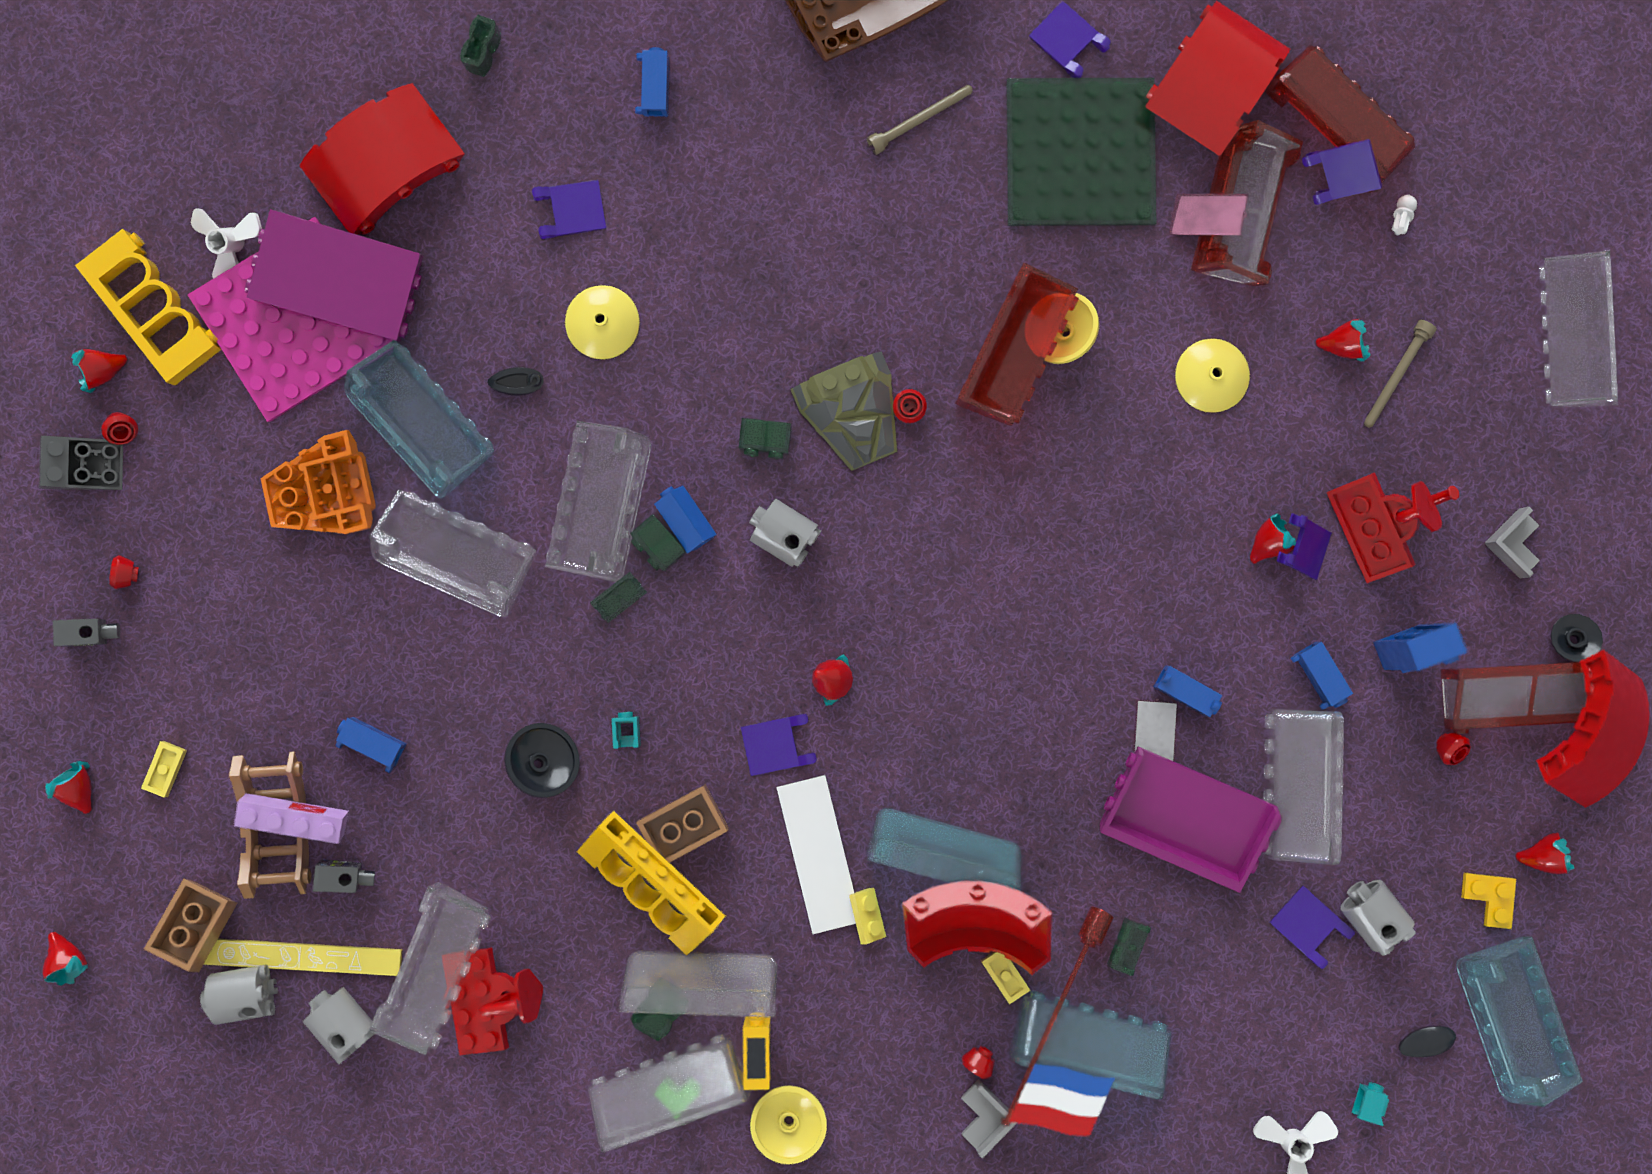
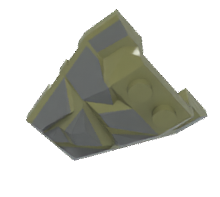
[790,351,897,471]

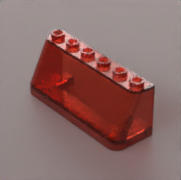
[1264,46,1415,193]
[955,263,1079,426]

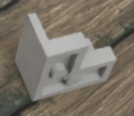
[1484,507,1540,578]
[961,1079,1016,1158]

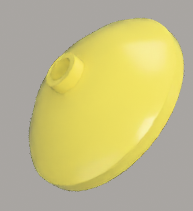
[565,286,639,359]
[1025,292,1099,364]
[1175,339,1250,413]
[750,1086,827,1164]

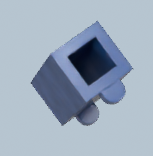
[635,47,669,117]
[654,486,717,554]
[1290,642,1353,710]
[1153,665,1222,717]
[336,717,407,773]

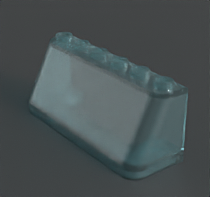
[344,340,494,499]
[866,807,1022,891]
[1456,936,1583,1107]
[1009,991,1172,1099]

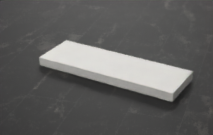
[777,775,856,934]

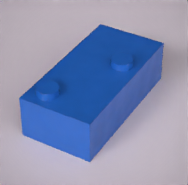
[1373,623,1467,673]

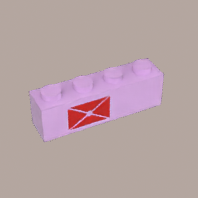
[234,793,348,844]

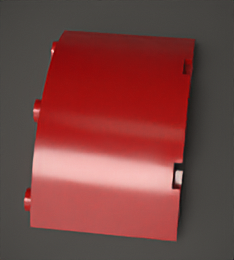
[1145,1,1291,156]
[299,83,465,235]
[1536,649,1650,808]
[903,881,1052,975]

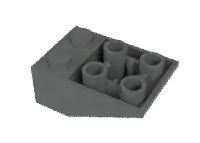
[39,436,123,490]

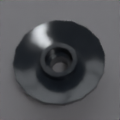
[1550,614,1603,662]

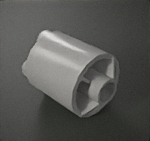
[749,499,821,567]
[1341,880,1416,956]
[200,964,278,1025]
[303,987,379,1064]

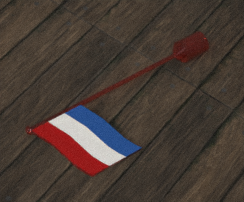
[1001,907,1115,1136]

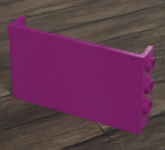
[245,209,423,342]
[1100,746,1282,893]

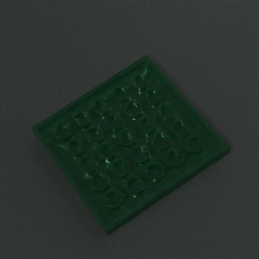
[1006,78,1156,226]

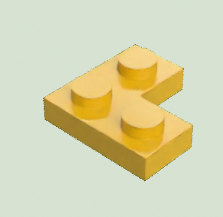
[1461,873,1516,929]

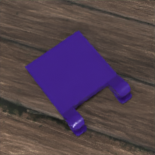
[1029,1,1111,81]
[1302,139,1382,205]
[532,180,606,239]
[1277,513,1332,580]
[741,714,817,776]
[1270,885,1355,969]

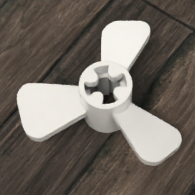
[191,209,262,279]
[1253,1111,1338,1174]

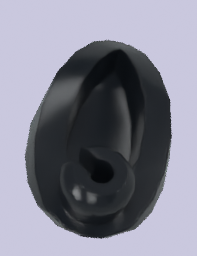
[488,367,544,396]
[1398,1026,1456,1057]

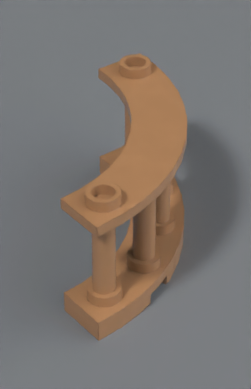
[229,752,311,899]

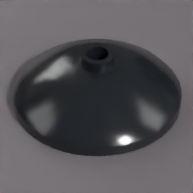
[504,723,580,798]

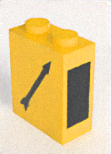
[743,1012,771,1090]

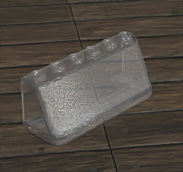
[1540,250,1618,408]
[545,421,651,582]
[369,489,536,617]
[1263,709,1344,865]
[369,882,491,1055]
[619,950,778,1017]
[587,1033,751,1152]

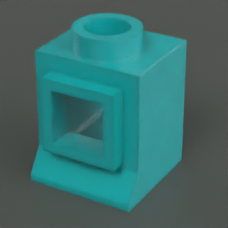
[612,712,641,749]
[1352,1082,1389,1126]

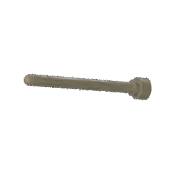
[866,85,973,155]
[1364,320,1437,428]

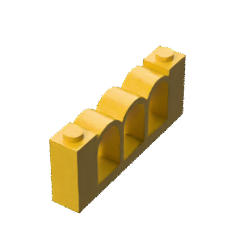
[75,229,222,386]
[577,811,725,955]

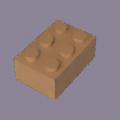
[636,784,729,862]
[144,879,237,972]

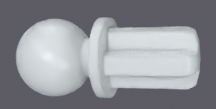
[1392,195,1417,236]

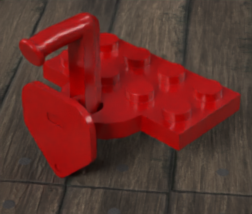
[1326,472,1459,583]
[443,947,543,1055]

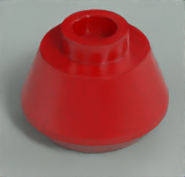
[893,389,927,423]
[101,412,138,445]
[109,555,139,589]
[1436,733,1471,765]
[962,1046,995,1079]

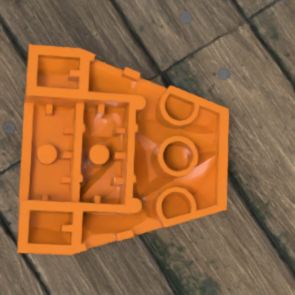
[260,430,376,534]

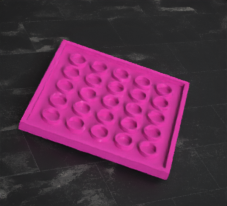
[188,217,396,422]

